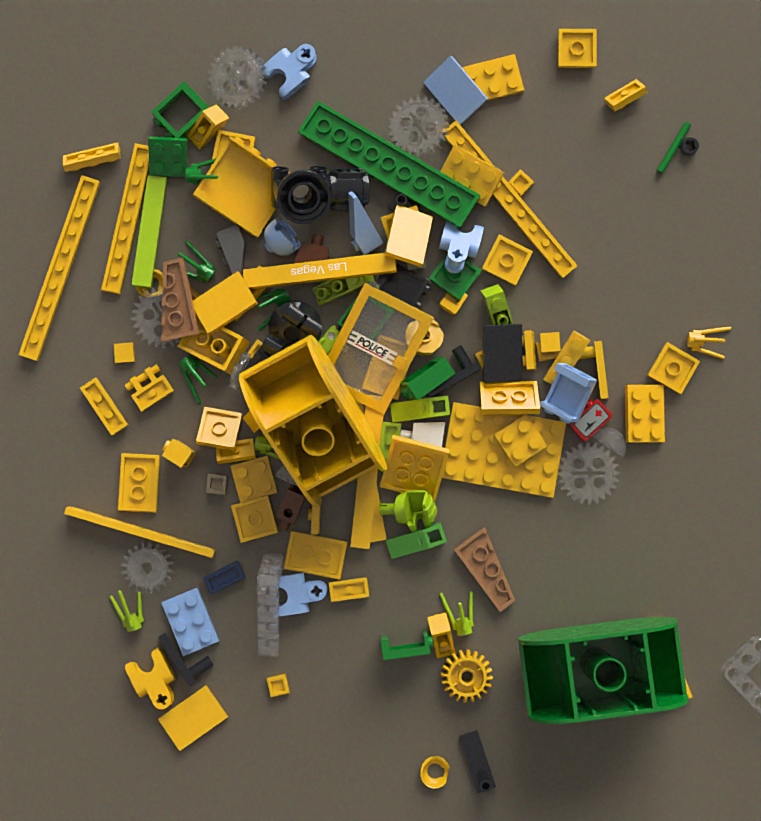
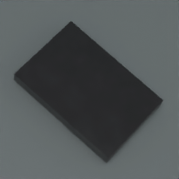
[483,323,523,383]

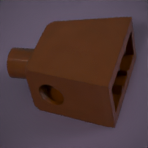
[293,234,329,281]
[276,483,306,531]

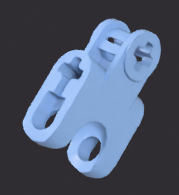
[260,44,317,100]
[439,221,484,273]
[268,573,328,617]

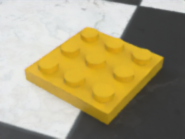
[380,435,450,501]

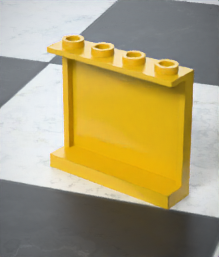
[192,136,290,239]

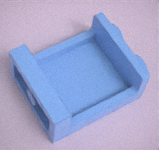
[540,363,597,424]

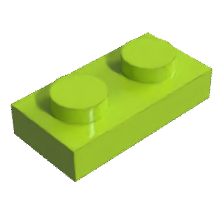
[380,421,402,461]

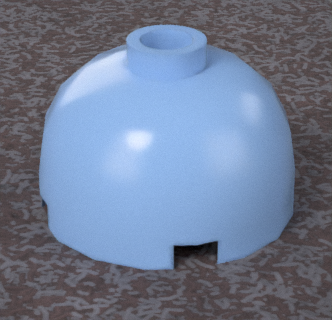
[264,217,301,256]

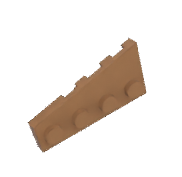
[161,258,200,342]
[454,526,515,612]

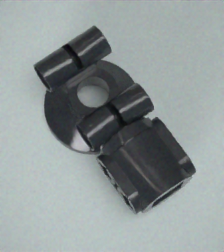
[271,166,369,225]
[243,301,323,371]

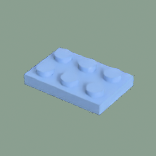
[161,587,220,656]

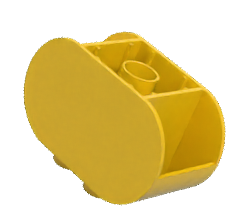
[239,335,387,507]

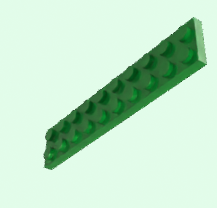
[298,101,480,229]

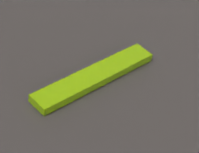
[132,175,167,289]

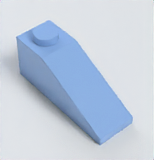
[348,191,383,255]

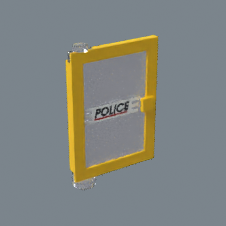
[328,280,434,414]

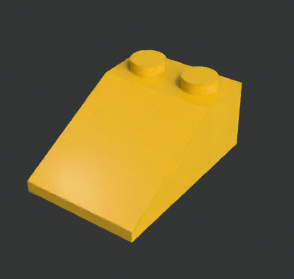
[177,313,250,376]

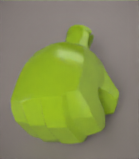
[379,490,438,532]

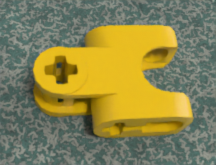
[125,647,176,709]

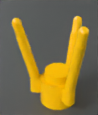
[687,327,732,359]

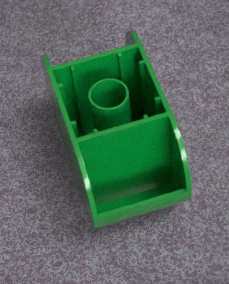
[518,617,689,724]

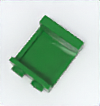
[381,630,433,660]

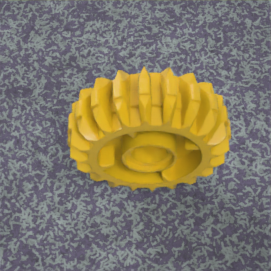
[440,649,493,703]

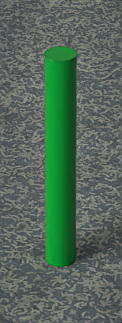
[656,122,691,174]

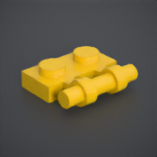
[125,364,174,412]

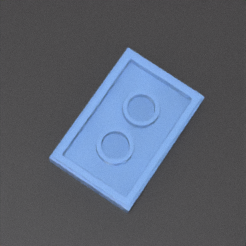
[423,56,488,125]

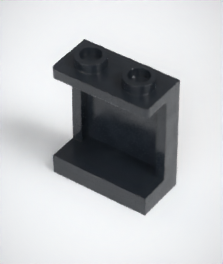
[373,263,431,309]

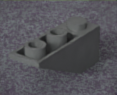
[215,224,246,277]

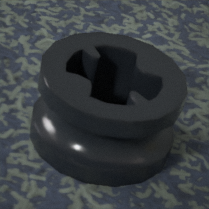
[680,137,699,156]

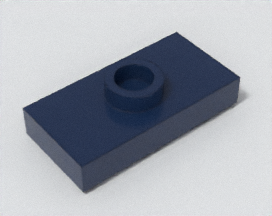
[203,560,246,595]

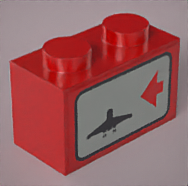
[567,399,613,442]

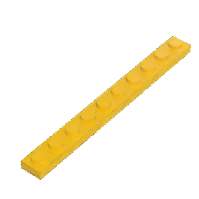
[441,121,577,279]
[18,175,101,361]

